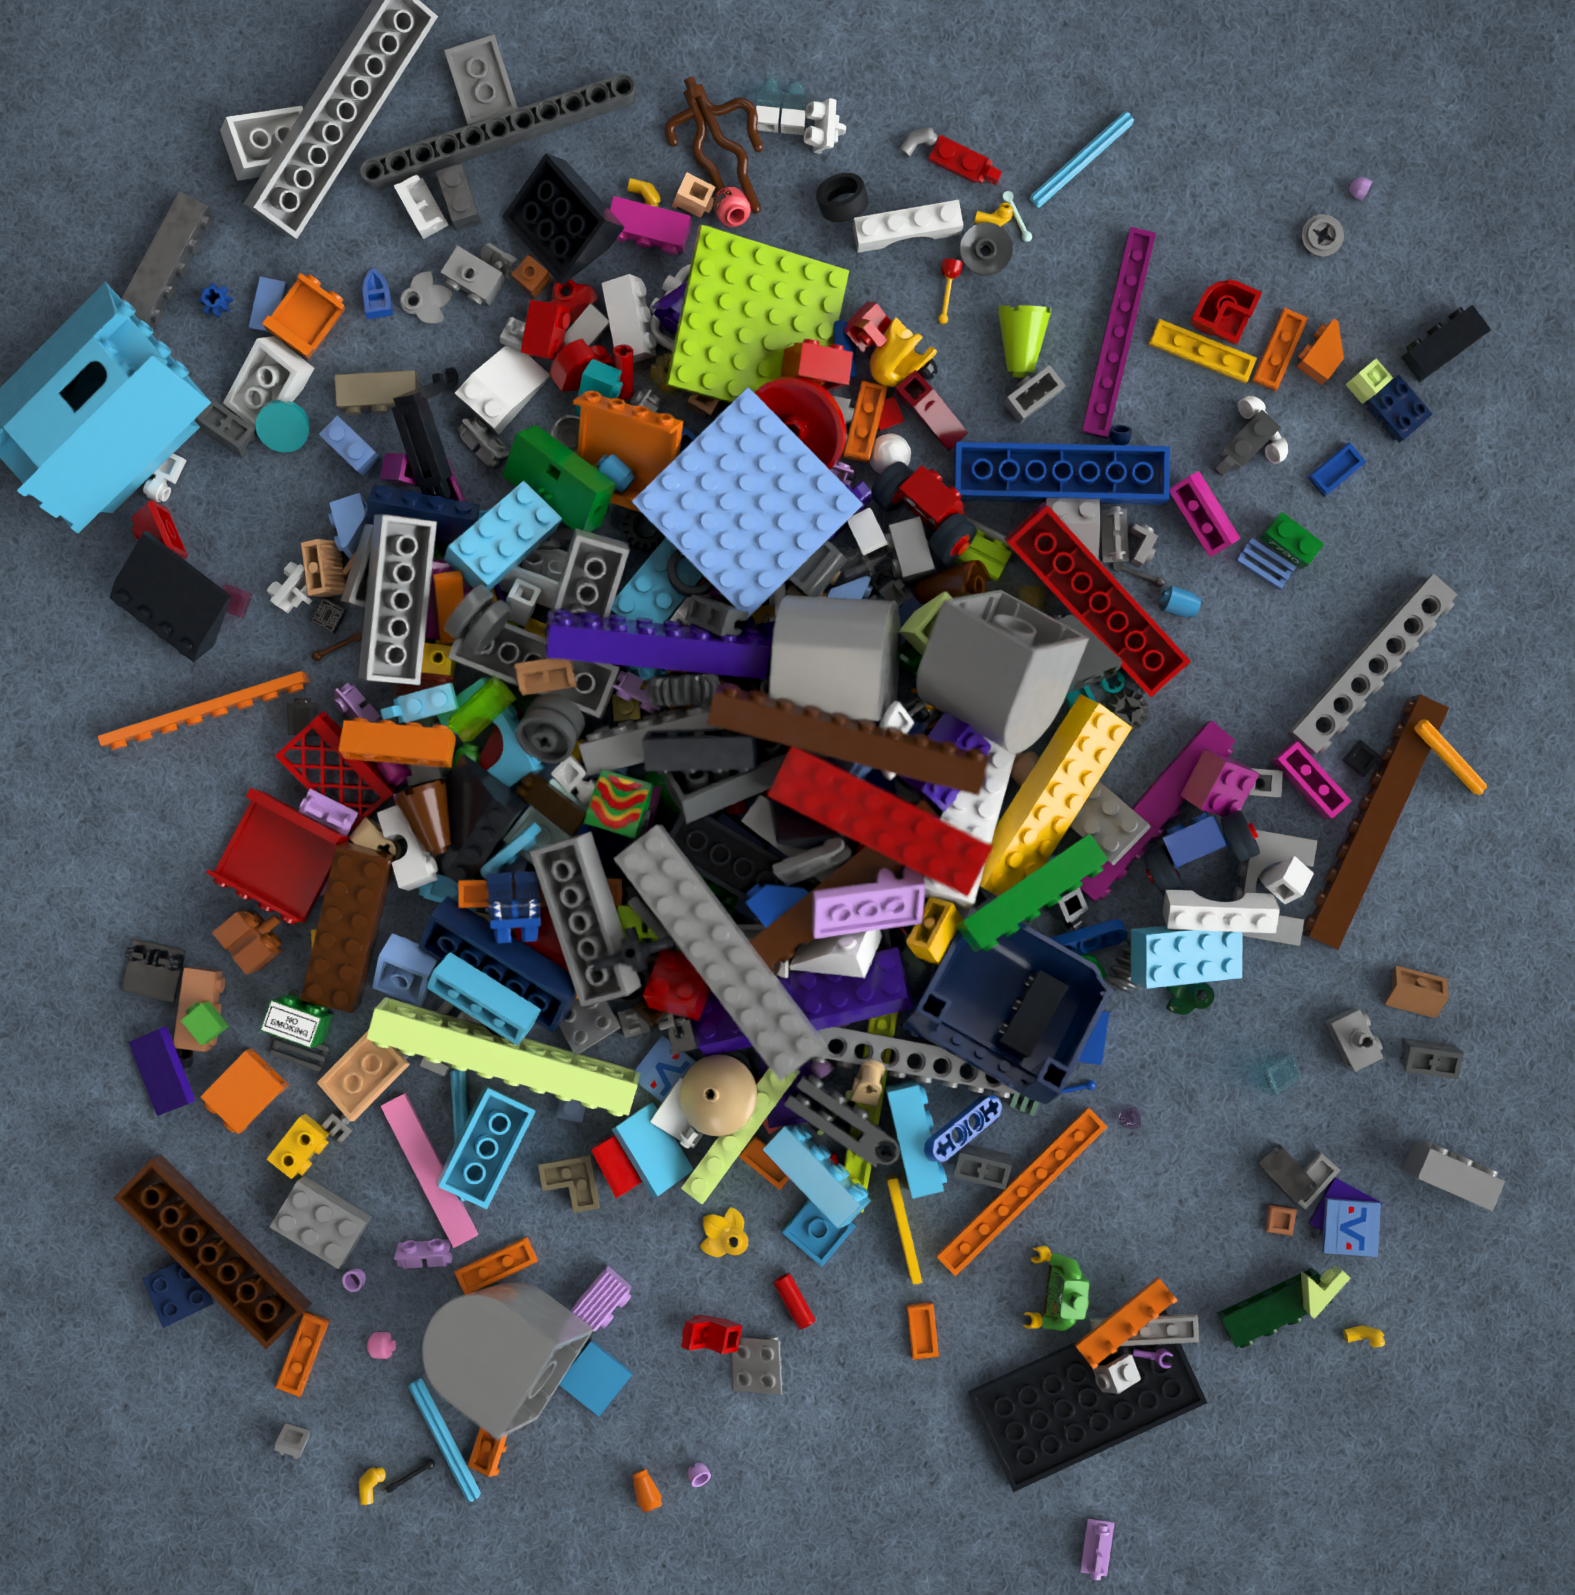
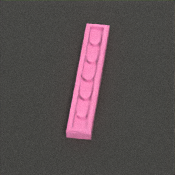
[380,1093,478,1248]

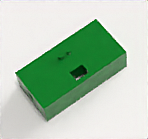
[502,425,616,532]

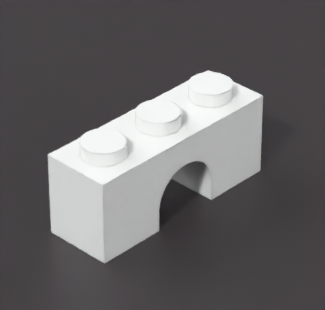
[377,805,438,891]

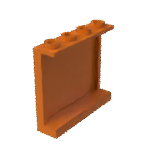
[573,391,683,512]

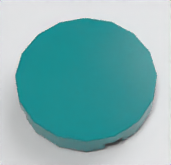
[255,400,310,452]

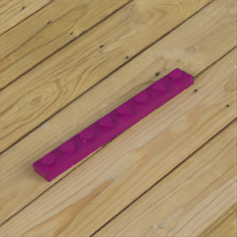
[1081,227,1156,439]

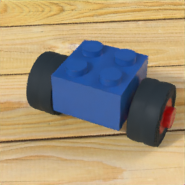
[1144,810,1260,896]

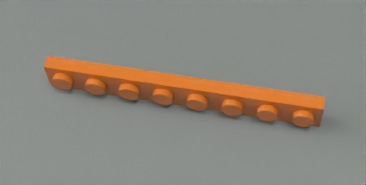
[98,671,310,750]
[936,1106,1107,1276]

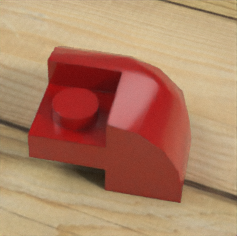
[1191,279,1262,345]

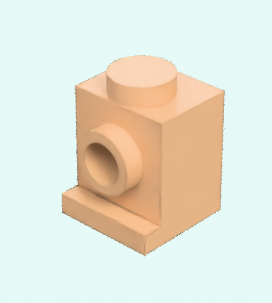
[672,173,715,218]

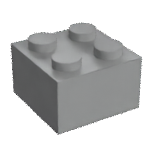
[884,517,934,583]

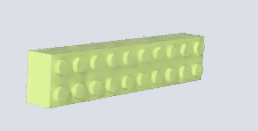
[366,997,641,1116]

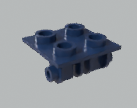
[1365,375,1433,443]
[142,1262,214,1328]

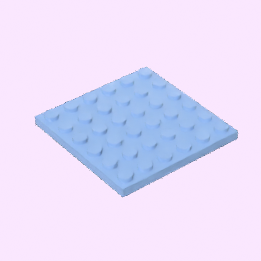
[632,387,863,618]

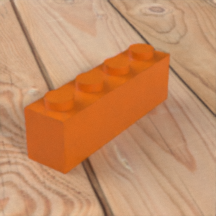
[339,718,456,768]

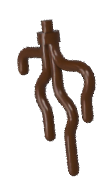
[664,76,764,214]

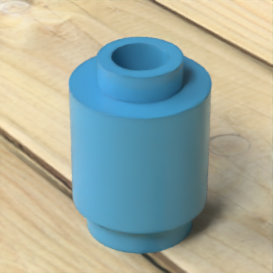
[596,454,636,493]
[1159,585,1201,618]

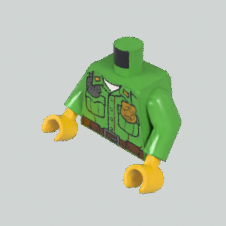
[1023,1246,1089,1331]

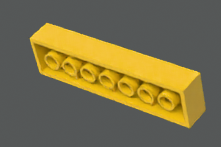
[979,694,1132,897]

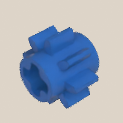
[197,282,234,318]

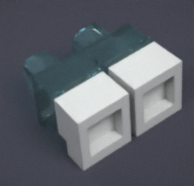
[756,78,806,135]

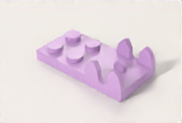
[812,866,925,939]

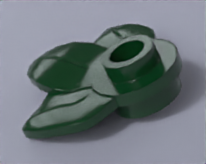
[1166,982,1215,1015]

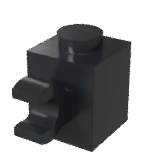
[1048,887,1089,931]

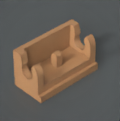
[515,658,577,695]

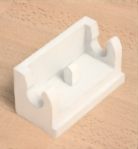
[394,175,449,239]

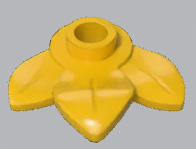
[700,1207,748,1257]

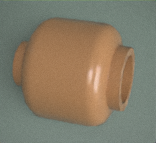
[1010,751,1039,788]

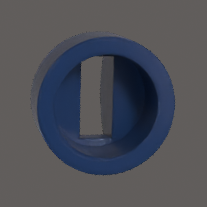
[1110,425,1132,445]

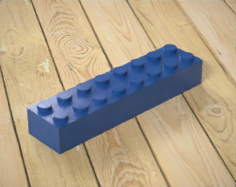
[953,442,1170,505]

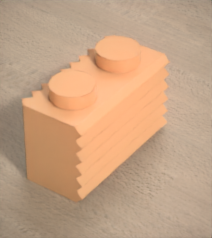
[301,539,346,597]

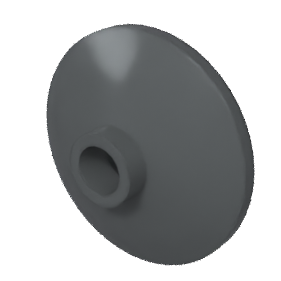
[960,222,1013,276]

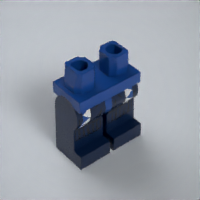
[486,871,541,943]

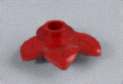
[550,279,599,323]

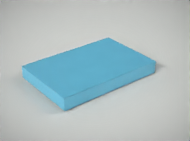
[611,1102,694,1198]

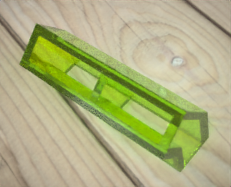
[448,676,516,742]

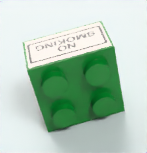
[260,993,334,1048]

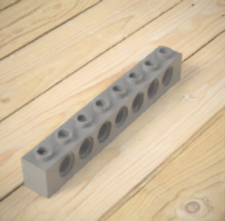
[1287,574,1458,755]
[811,1027,1018,1098]

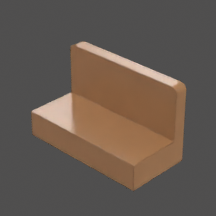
[1385,966,1449,1018]

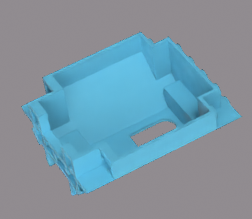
[0,281,211,533]

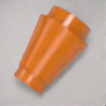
[632,1469,662,1513]

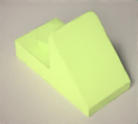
[1346,358,1393,404]
[1301,1265,1350,1319]

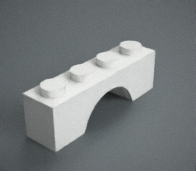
[853,200,963,253]
[1163,890,1280,933]

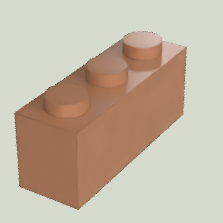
[173,966,225,1052]

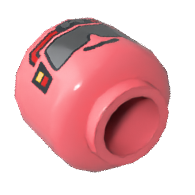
[713,187,751,227]

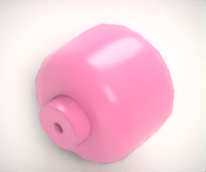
[367,1332,396,1359]

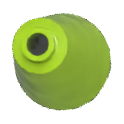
[998,305,1051,378]

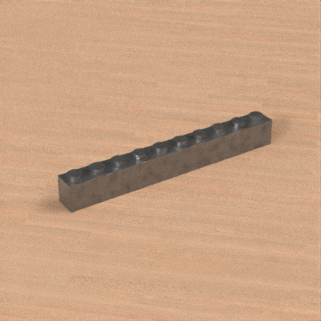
[67,191,214,412]

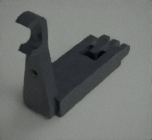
[391,367,459,498]

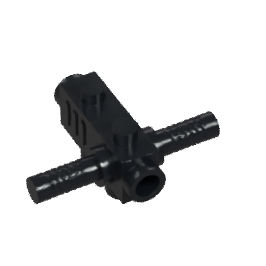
[592,926,675,971]

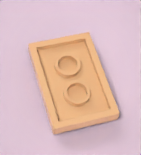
[317,1030,410,1121]

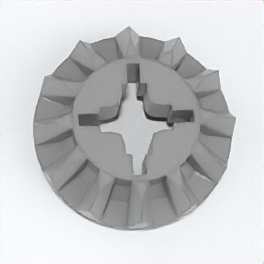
[1301,214,1344,258]

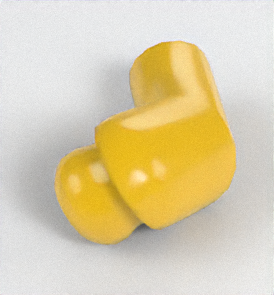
[627,178,660,207]
[974,203,1013,227]
[1343,1325,1385,1348]
[359,1467,386,1505]

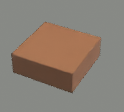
[1265,1204,1297,1236]

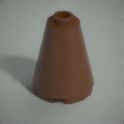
[914,560,991,605]
[392,779,451,856]

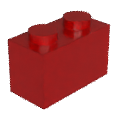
[520,300,570,361]

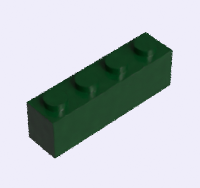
[1217,1268,1333,1348]

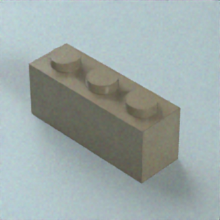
[335,370,420,416]

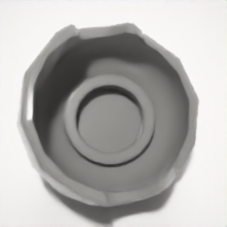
[550,415,580,454]

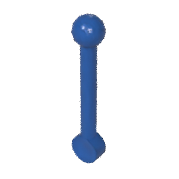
[1061,1080,1096,1094]

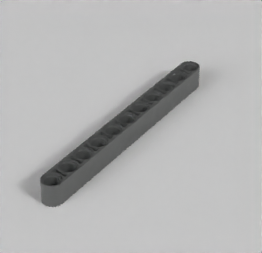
[360,74,637,190]

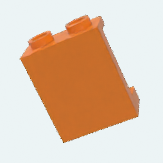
[262,273,345,360]
[201,1048,289,1134]

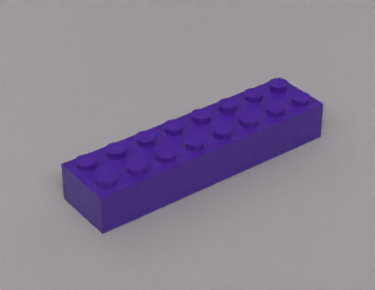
[545,609,770,679]
[694,947,913,1057]

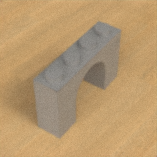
[1233,830,1318,946]

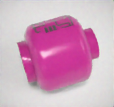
[375,762,412,787]

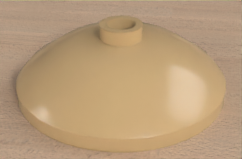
[680,1055,757,1136]

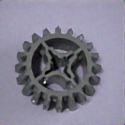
[647,672,720,706]

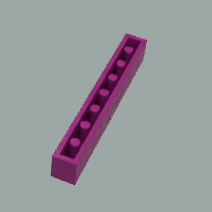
[1080,720,1236,902]

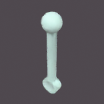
[1003,191,1032,242]

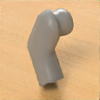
[899,127,938,158]

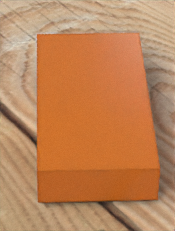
[739,1135,790,1190]
[906,1302,939,1360]

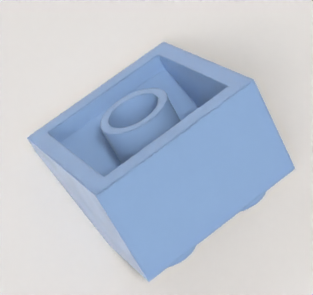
[372,933,439,1007]

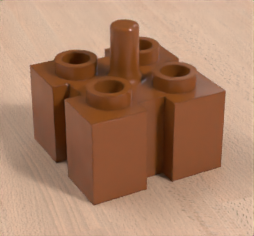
[212,910,284,974]

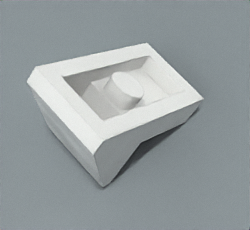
[847,508,888,555]

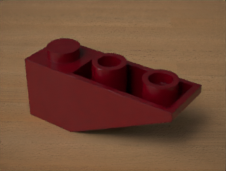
[895,370,968,451]

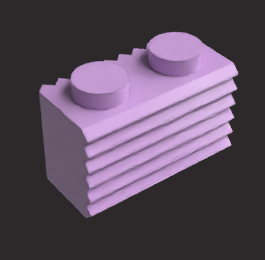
[571,1265,632,1331]

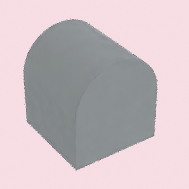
[917,590,1089,753]
[769,595,901,721]
[422,1281,594,1440]

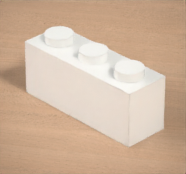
[602,274,656,363]

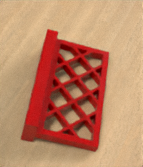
[275,710,398,832]

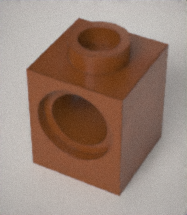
[511,254,552,299]

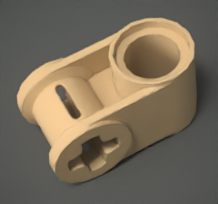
[349,817,402,861]
[850,1060,885,1107]

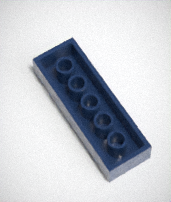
[418,896,577,1033]

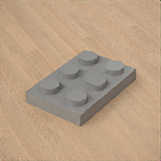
[444,34,518,125]
[1069,781,1151,866]

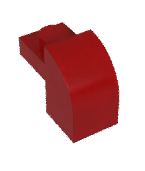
[844,301,892,353]
[550,339,613,392]
[681,1315,742,1354]

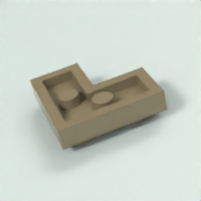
[538,1154,601,1213]

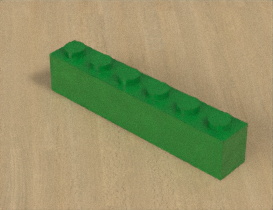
[956,834,1108,953]

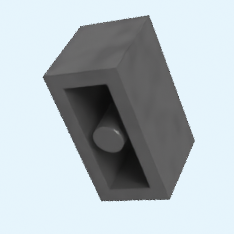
[436,164,482,231]

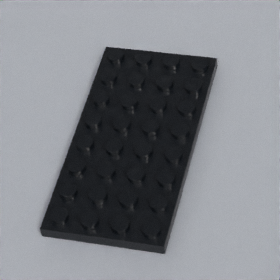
[968,1310,1208,1492]

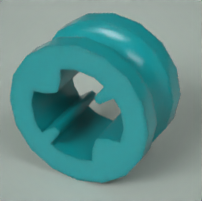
[1100,671,1125,694]

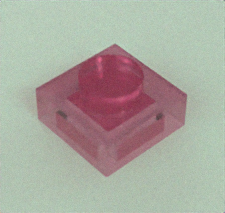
[223,584,253,619]

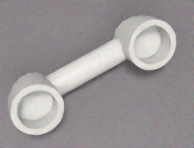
[1238,396,1288,464]

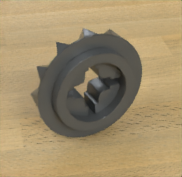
[1106,690,1148,731]

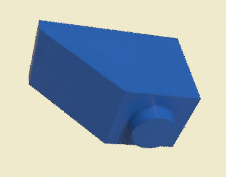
[744,883,808,928]

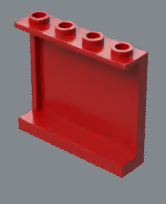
[206,787,349,925]

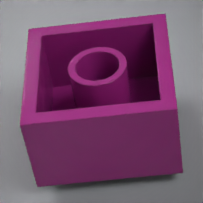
[1180,749,1259,817]

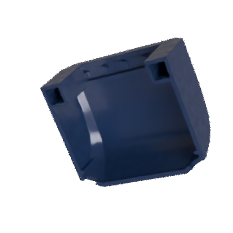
[905,908,1113,1104]

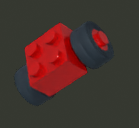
[871,461,977,564]

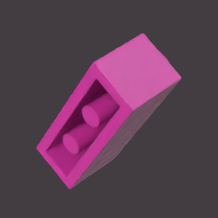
[610,196,692,255]
[1169,471,1241,557]
[1270,741,1352,819]

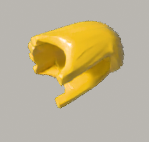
[869,317,937,387]

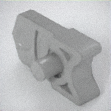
[481,243,518,279]

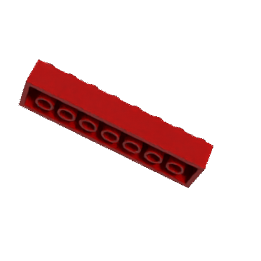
[1004,502,1191,698]
[767,746,994,897]

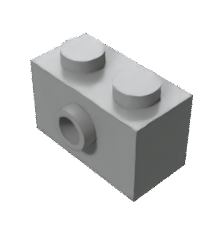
[441,245,506,306]
[1003,365,1066,424]

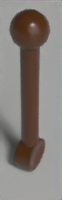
[312,631,362,661]

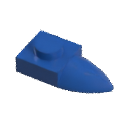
[362,268,393,319]

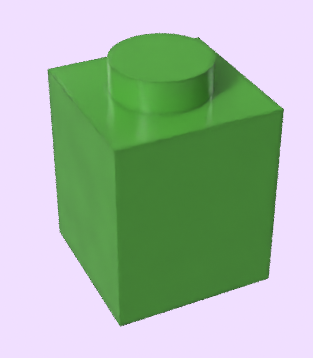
[181,1001,229,1046]

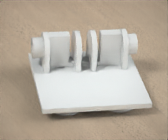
[650,1078,713,1149]

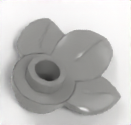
[400,271,452,324]

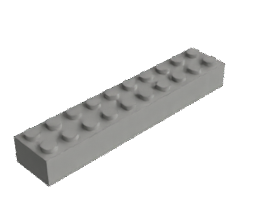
[243,0,438,239]
[614,825,827,1081]

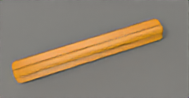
[1414,719,1487,795]

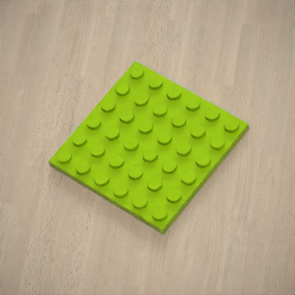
[666,225,849,404]

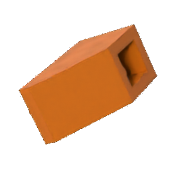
[1296,319,1344,385]

